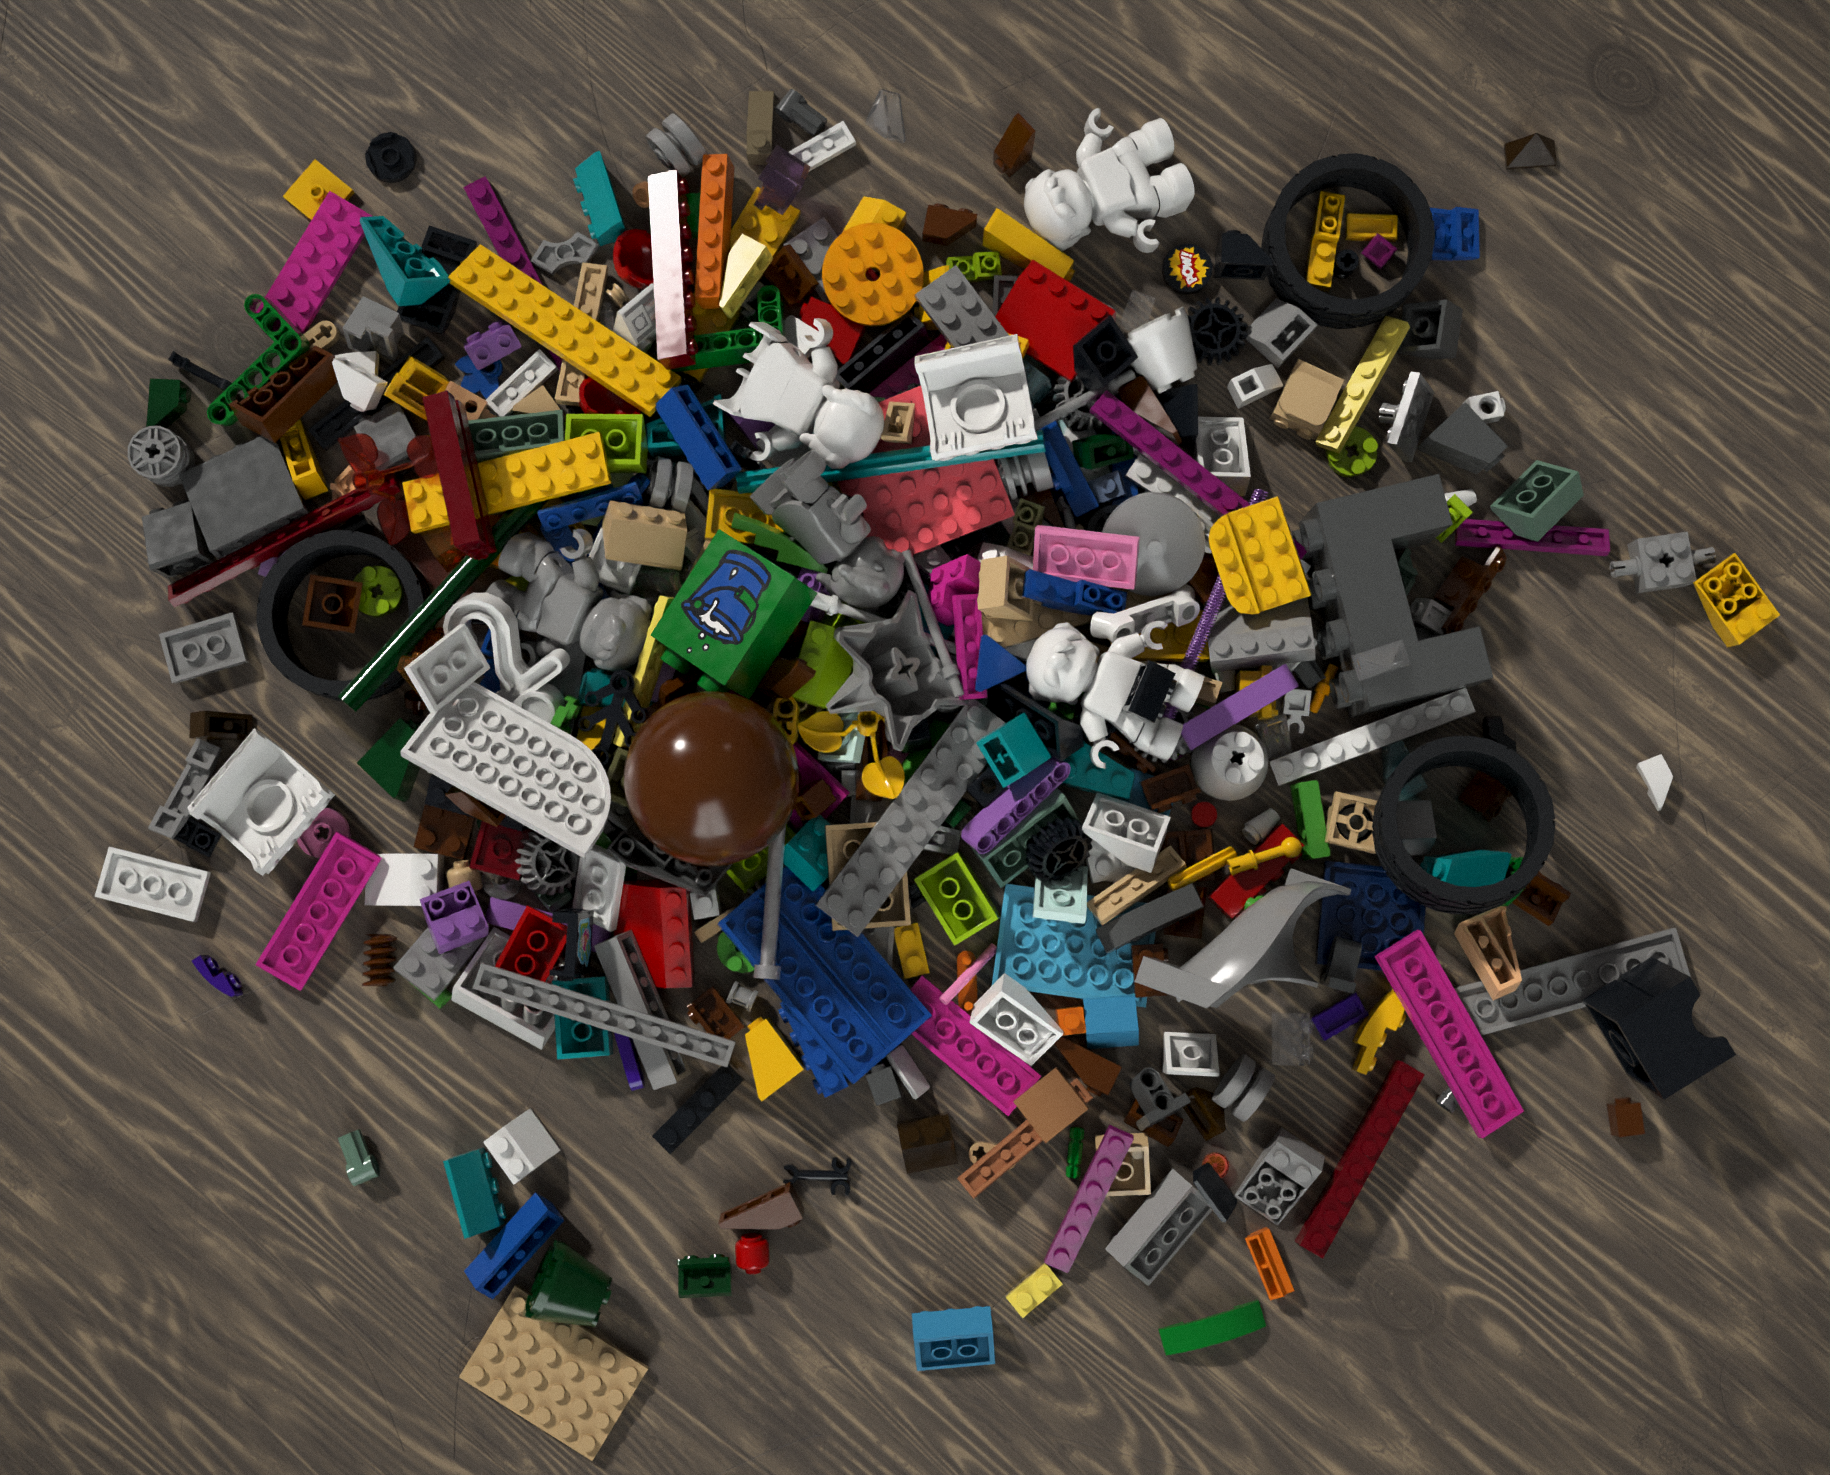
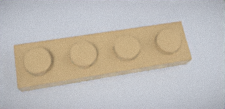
[1087,845,1186,926]

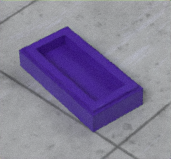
[1310,992,1369,1041]

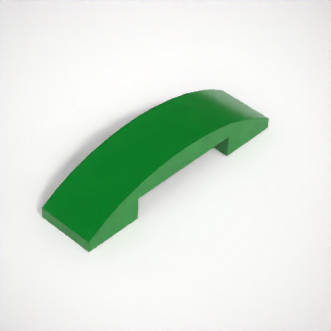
[1158,1300,1266,1355]

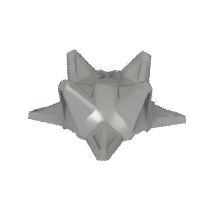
[826,590,969,751]

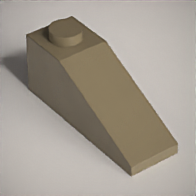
[746,91,774,165]

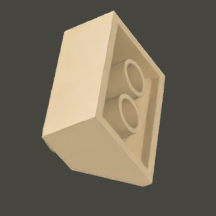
[602,500,687,570]

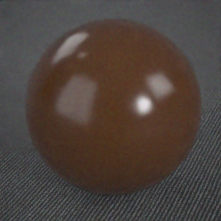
[624,691,799,866]

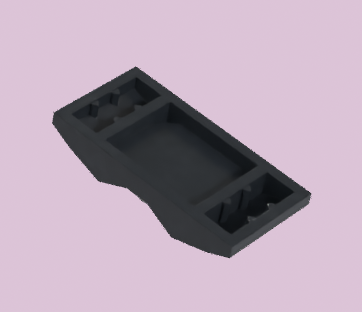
[397,225,477,335]

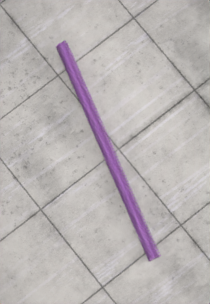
[1162,489,1269,720]

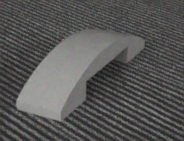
[148,739,222,839]

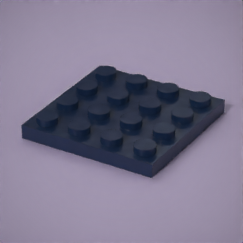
[1315,861,1426,971]

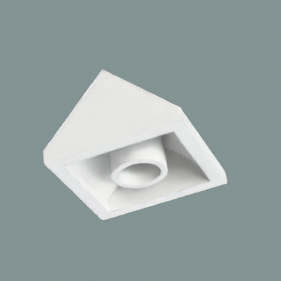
[1162,1032,1219,1077]

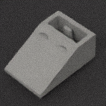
[1234,1127,1325,1226]

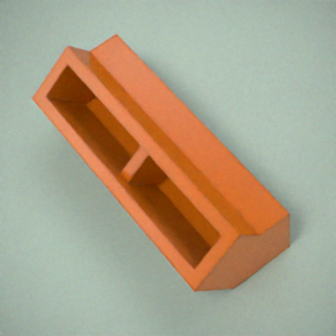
[1245,1227,1295,1300]

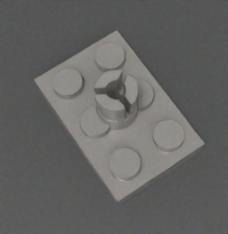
[1379,372,1435,462]

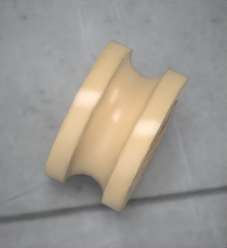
[605,283,630,309]

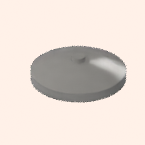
[1102,492,1205,596]

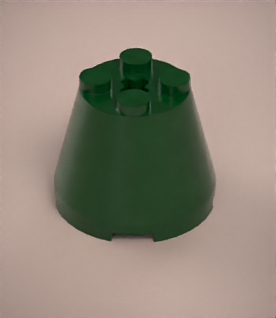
[523,1240,612,1327]

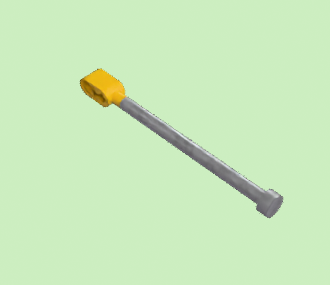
[754,696,800,980]

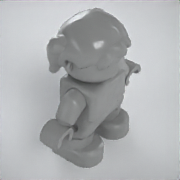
[750,449,905,609]
[485,529,652,672]

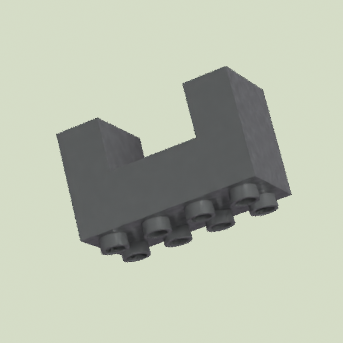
[1291,474,1494,718]

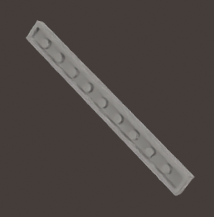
[472,962,735,1067]

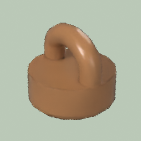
[632,181,650,208]

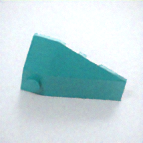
[360,216,450,306]

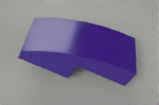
[192,955,243,997]

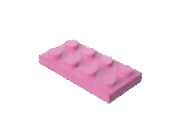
[1033,525,1140,590]

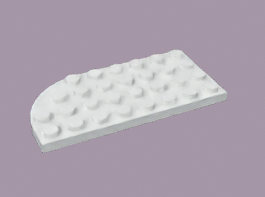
[401,682,611,858]

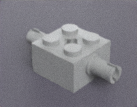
[1609,531,1716,594]

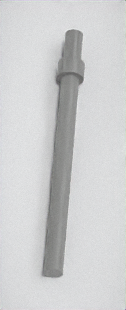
[1034,369,1136,430]
[902,550,964,698]

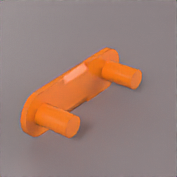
[957,951,978,1015]

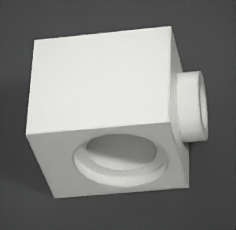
[1462,391,1506,424]

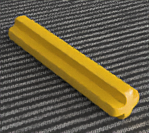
[1167,846,1237,891]

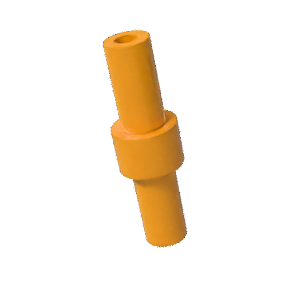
[1309,664,1338,714]

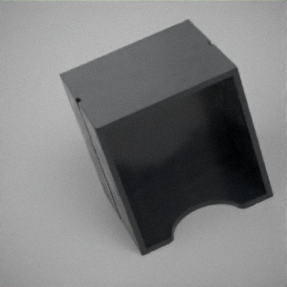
[1582,957,1736,1100]

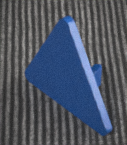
[975,635,1026,692]

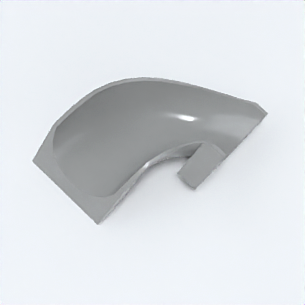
[1135,868,1351,1008]

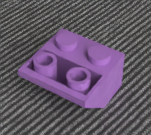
[420,881,489,954]

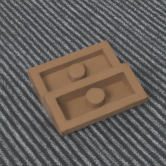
[1013,1067,1089,1143]

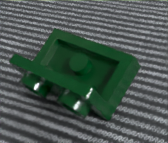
[677,1254,732,1298]

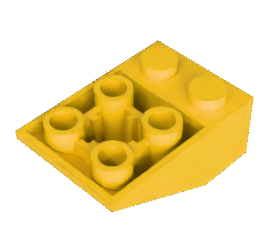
[1693,553,1780,647]

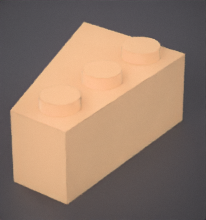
[1454,906,1522,1001]

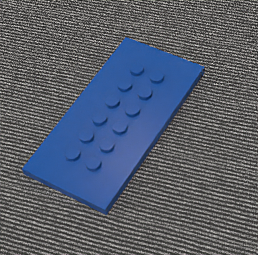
[717,866,932,1084]

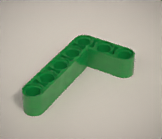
[670,285,785,372]
[207,294,309,427]

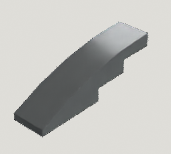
[1095,883,1205,953]

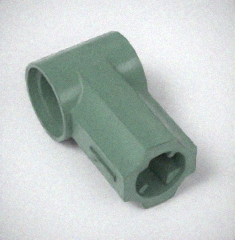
[338,1129,380,1186]

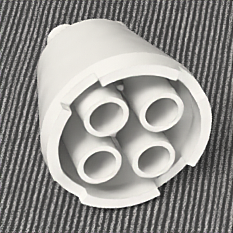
[1127,307,1197,394]
[1190,724,1268,801]

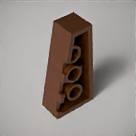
[229,346,338,443]

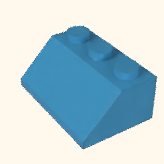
[912,1306,995,1371]

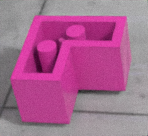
[928,554,981,627]

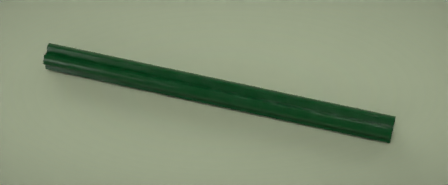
[338,500,549,712]

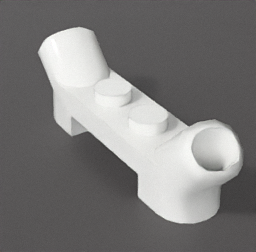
[1090,584,1200,643]

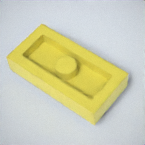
[1006,1263,1063,1318]

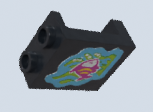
[549,908,594,981]

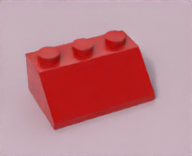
[495,905,567,984]

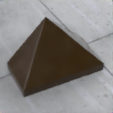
[1504,133,1557,169]
[1176,1086,1226,1141]

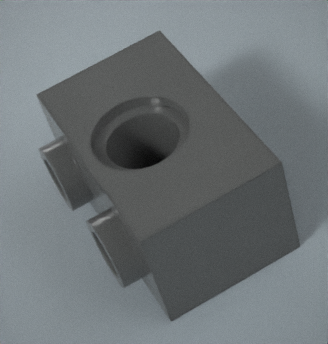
[866,1062,901,1106]

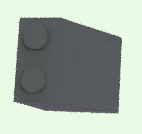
[353,402,433,478]
[1417,402,1508,475]
[142,500,215,579]

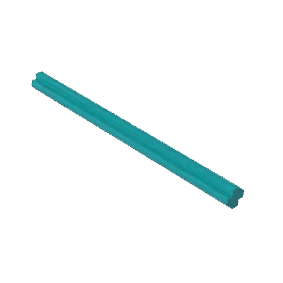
[736,429,1046,494]

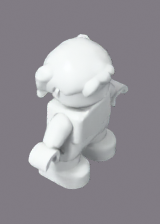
[1024,108,1194,253]
[713,318,884,469]
[1026,621,1204,769]

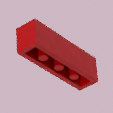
[1207,824,1305,919]

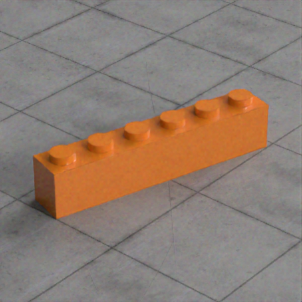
[694,154,735,309]

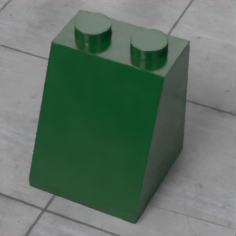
[357,718,420,802]

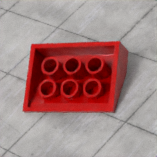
[995,260,1116,382]
[614,879,695,988]

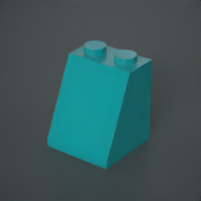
[1420,850,1512,887]

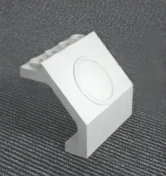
[914,334,1038,461]
[188,728,335,876]

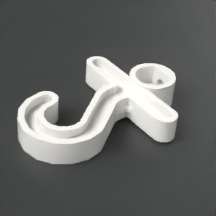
[443,593,570,723]

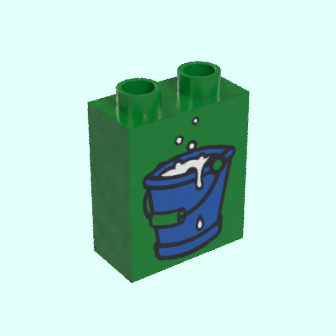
[650,529,818,699]

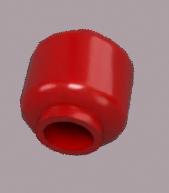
[735,1233,770,1274]

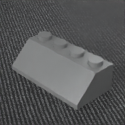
[1105,1169,1212,1286]

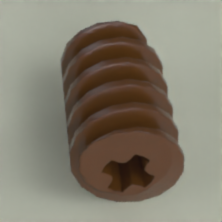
[362,934,397,986]

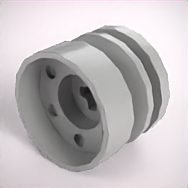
[127,426,195,487]
[997,452,1053,500]

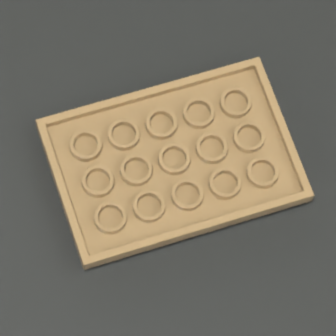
[459,1284,649,1461]

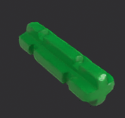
[1066,1126,1084,1179]

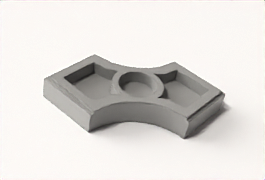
[531,232,600,276]

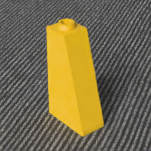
[982,208,1075,282]

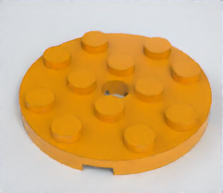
[822,223,924,326]

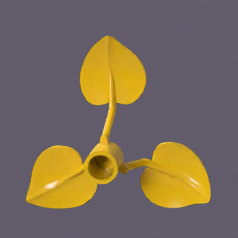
[797,711,905,799]

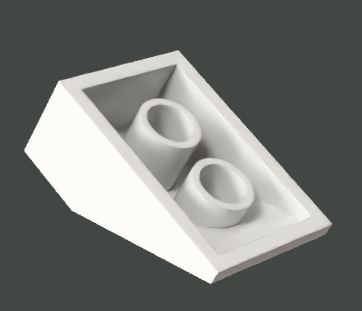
[1193,417,1251,496]
[1082,792,1171,873]
[365,854,445,906]
[970,973,1064,1066]

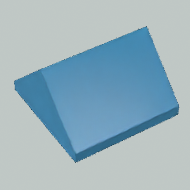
[1083,995,1139,1049]

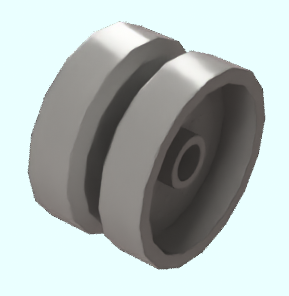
[645,113,707,178]
[644,456,694,512]
[1212,1054,1275,1122]

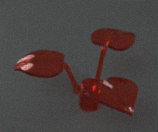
[338,433,438,545]

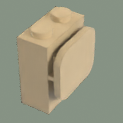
[1269,359,1344,440]

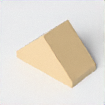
[513,385,566,423]
[881,402,915,444]

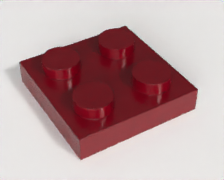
[469,821,534,881]

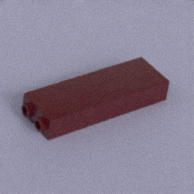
[422,390,497,560]

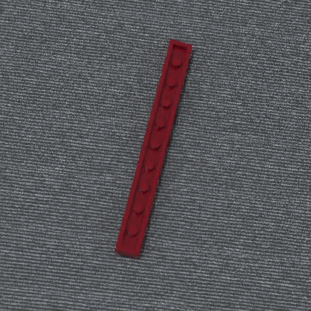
[167,470,400,608]

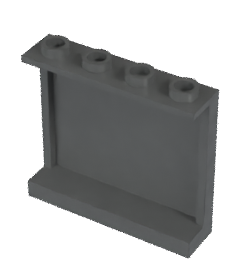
[179,435,310,559]

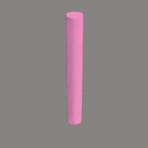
[939,943,997,1005]

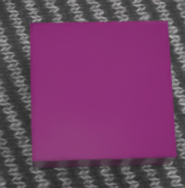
[1361,233,1397,269]

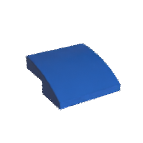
[1430,207,1480,260]

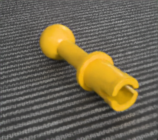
[1227,837,1302,876]

